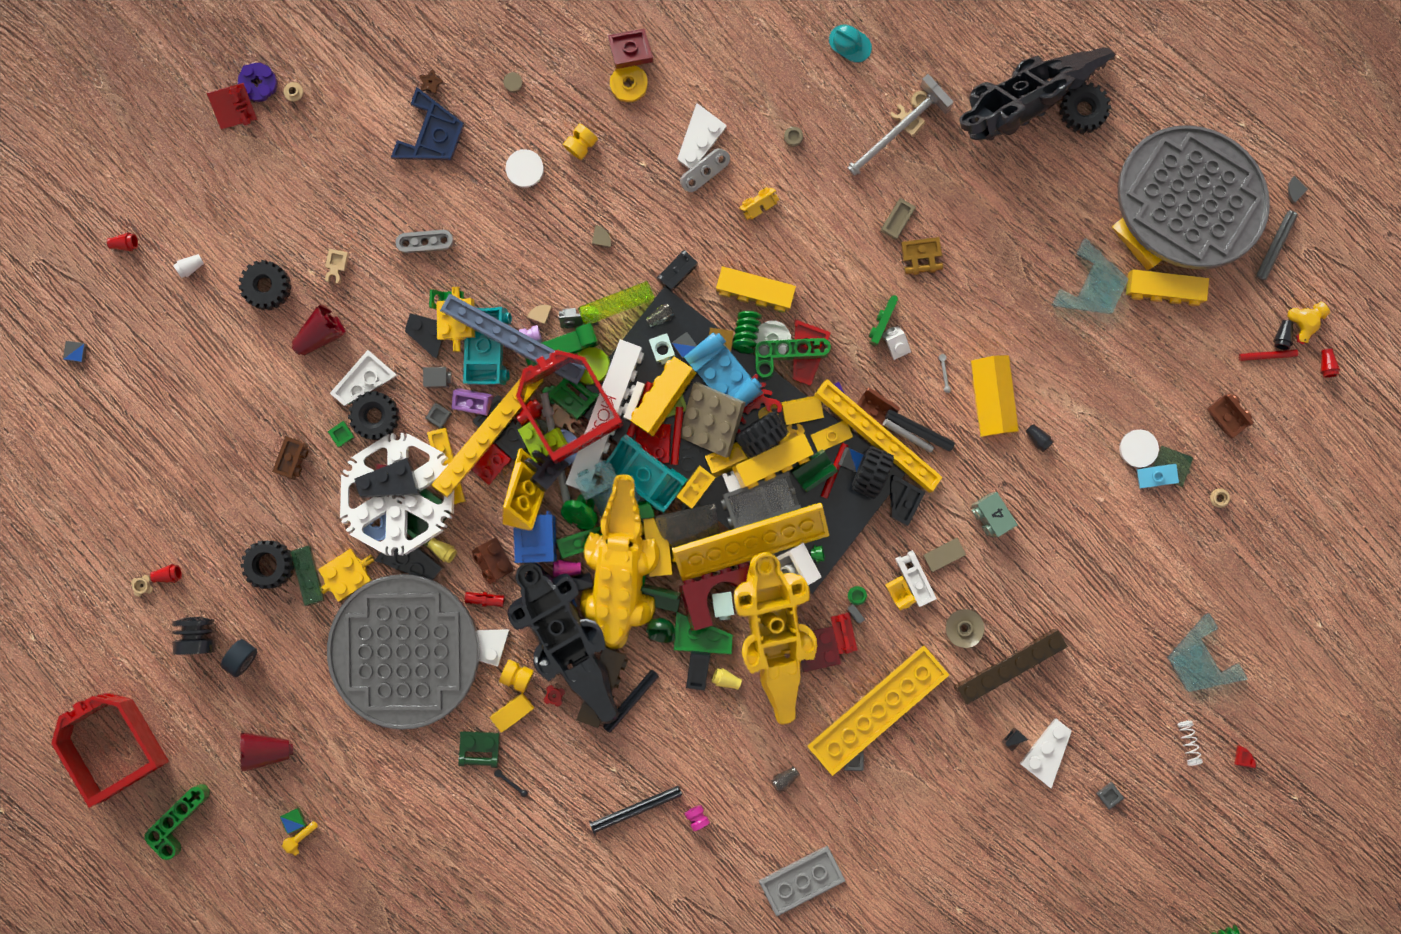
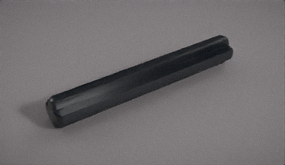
[885,409,955,451]
[603,670,659,733]

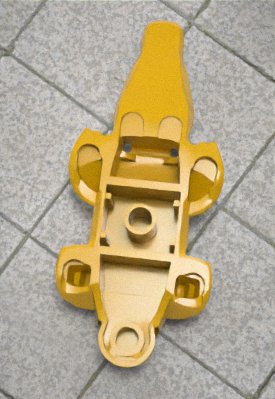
[580,475,659,649]
[734,552,817,725]

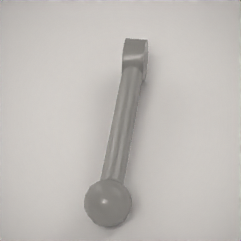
[938,354,951,393]

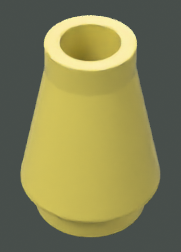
[427,538,457,563]
[712,668,742,690]

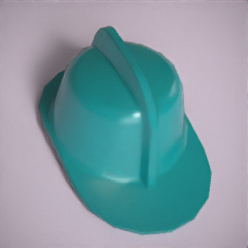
[829,25,872,62]

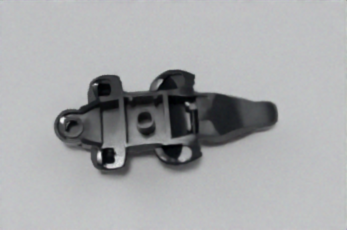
[959,47,1115,141]
[508,562,619,724]

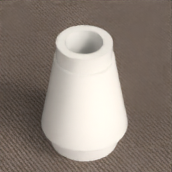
[173,254,204,279]

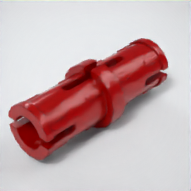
[465,591,505,608]

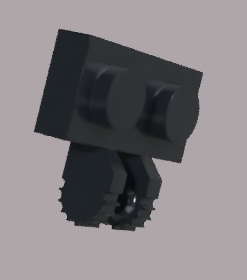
[525,450,569,492]

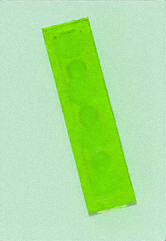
[578,281,655,324]

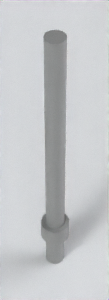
[540,393,571,503]

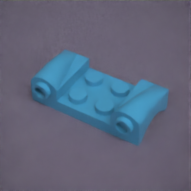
[684,332,764,406]

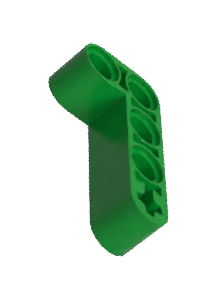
[525,323,599,367]
[755,338,831,380]
[144,784,210,860]

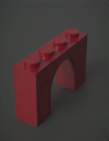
[679,562,750,631]

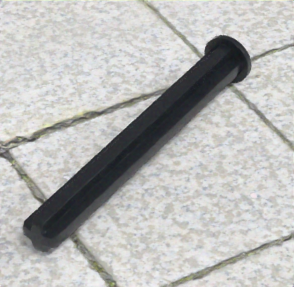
[589,786,682,835]

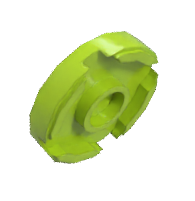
[577,347,610,385]

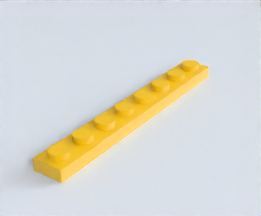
[432,378,544,498]
[814,379,942,493]

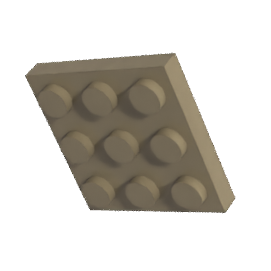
[681,382,746,458]

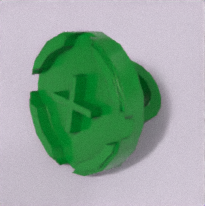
[561,492,598,530]

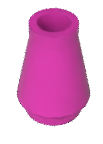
[553,560,581,577]

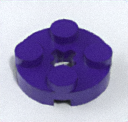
[238,63,277,102]

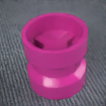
[684,805,710,831]

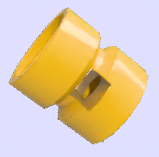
[562,124,598,160]
[499,659,534,693]

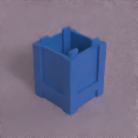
[513,511,557,563]

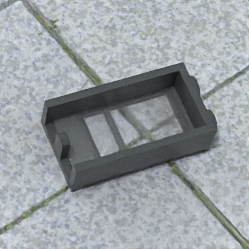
[720,472,801,529]

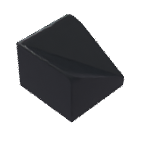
[572,572,594,591]
[1002,728,1028,751]

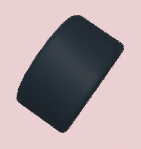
[221,639,257,677]

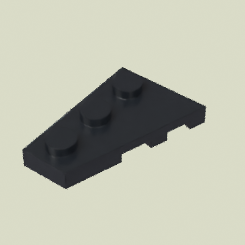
[354,458,421,498]
[374,537,444,580]

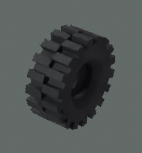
[1059,82,1111,134]
[238,260,291,310]
[348,391,400,440]

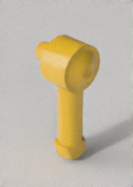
[281,821,318,856]

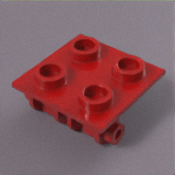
[207,83,257,129]
[635,424,671,463]
[471,443,511,485]

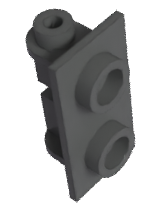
[559,307,599,329]

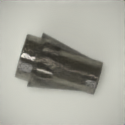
[646,303,675,328]
[770,766,800,793]

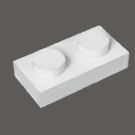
[622,381,645,421]

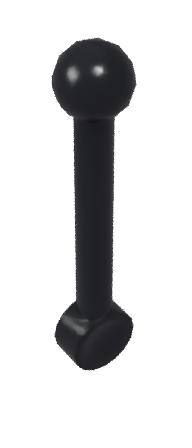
[494,769,528,797]

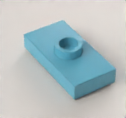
[1136,464,1179,488]

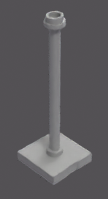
[847,74,954,176]

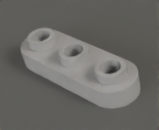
[680,148,730,192]
[396,230,454,253]

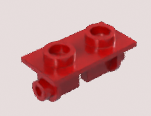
[830,613,858,654]

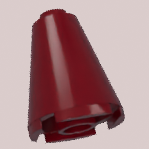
[292,304,346,356]
[240,733,293,772]

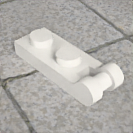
[895,550,937,607]

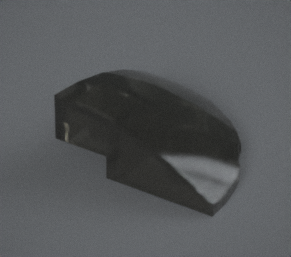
[654,503,719,548]

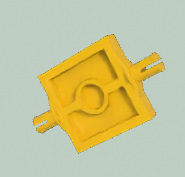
[437,287,475,352]
[316,549,375,602]

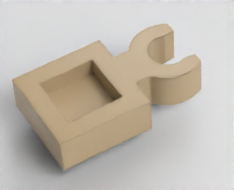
[890,104,925,138]
[325,249,349,284]
[553,404,582,433]

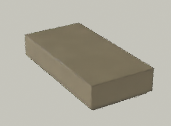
[880,198,916,240]
[923,538,966,572]

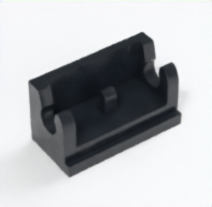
[657,250,698,292]

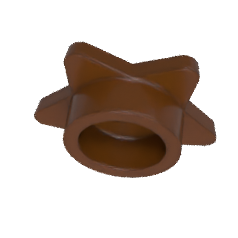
[419,70,443,94]

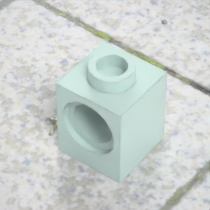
[649,333,675,365]
[712,591,734,620]

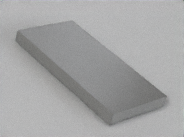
[759,845,845,917]

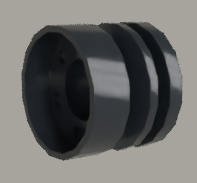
[172,617,215,655]

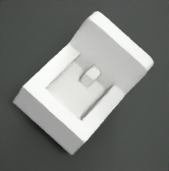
[882,326,911,360]

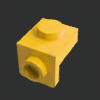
[885,576,916,610]

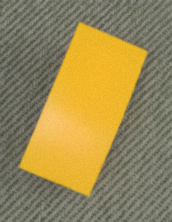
[489,693,534,732]

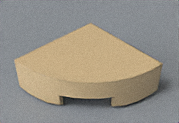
[527,305,552,324]

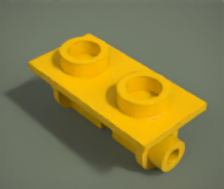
[739,187,779,220]

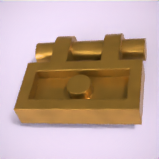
[901,237,943,276]

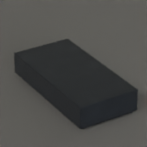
[686,650,710,691]

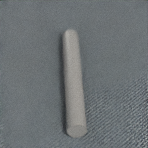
[883,419,934,453]

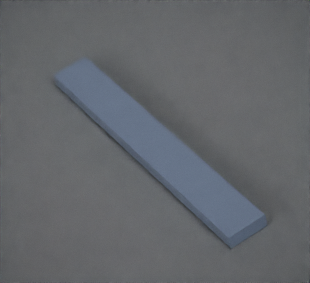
[440,293,586,385]

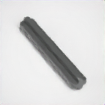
[1256,210,1298,280]

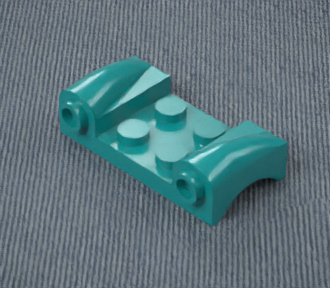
[463,307,512,385]
[602,434,688,513]

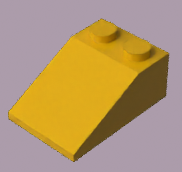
[1111,218,1162,271]

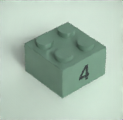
[971,492,1018,538]

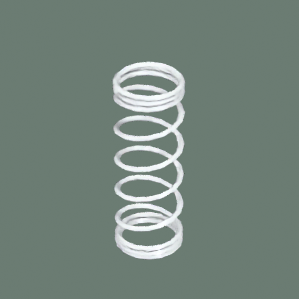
[1178,721,1203,766]

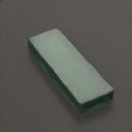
[291,545,325,607]

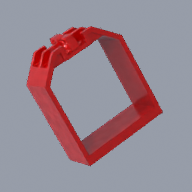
[516,350,623,464]
[51,693,169,808]

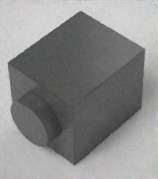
[423,367,452,388]

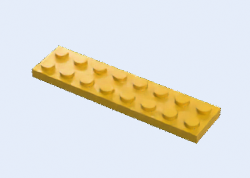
[672,503,829,581]
[807,645,949,776]

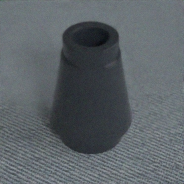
[1273,320,1293,350]
[1025,424,1054,452]

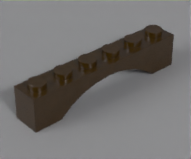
[954,629,1068,704]

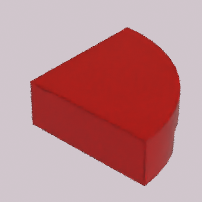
[1234,745,1256,769]

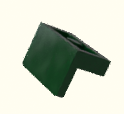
[791,449,838,492]
[641,584,681,612]

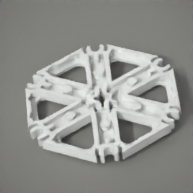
[340,433,454,556]

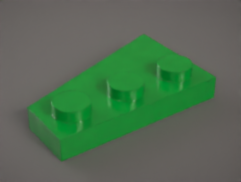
[674,612,733,655]

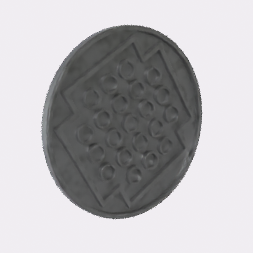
[1117,125,1270,269]
[327,574,480,729]

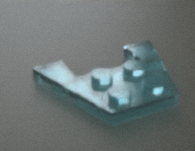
[1052,238,1128,314]
[1167,613,1248,692]

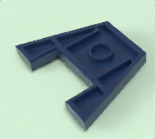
[391,87,465,160]

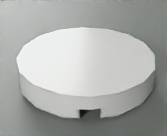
[506,149,544,188]
[754,321,791,355]
[1119,429,1159,468]

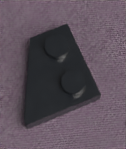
[405,313,443,359]
[890,475,925,526]

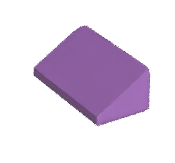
[452,388,493,416]

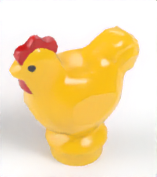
[1287,302,1330,345]

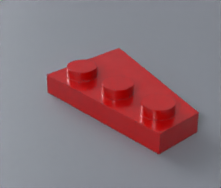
[793,319,831,387]

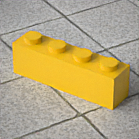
[716,266,796,312]
[1126,270,1209,306]
[630,357,696,436]
[732,433,814,489]

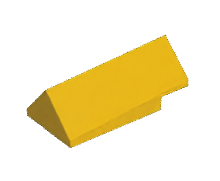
[971,355,1019,437]
[502,448,545,531]

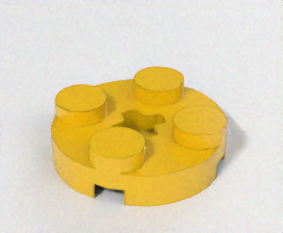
[610,66,648,102]

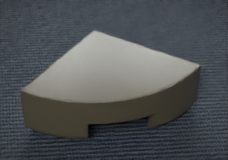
[592,225,611,248]

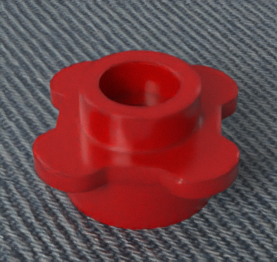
[544,685,565,707]

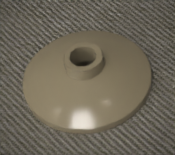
[946,609,984,648]

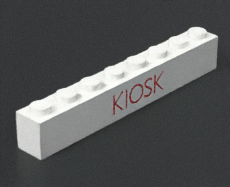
[566,339,644,492]

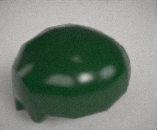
[646,618,675,643]

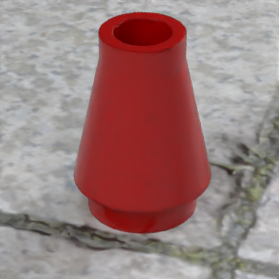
[107,232,138,251]
[1320,349,1341,378]
[515,399,543,425]
[150,564,182,583]

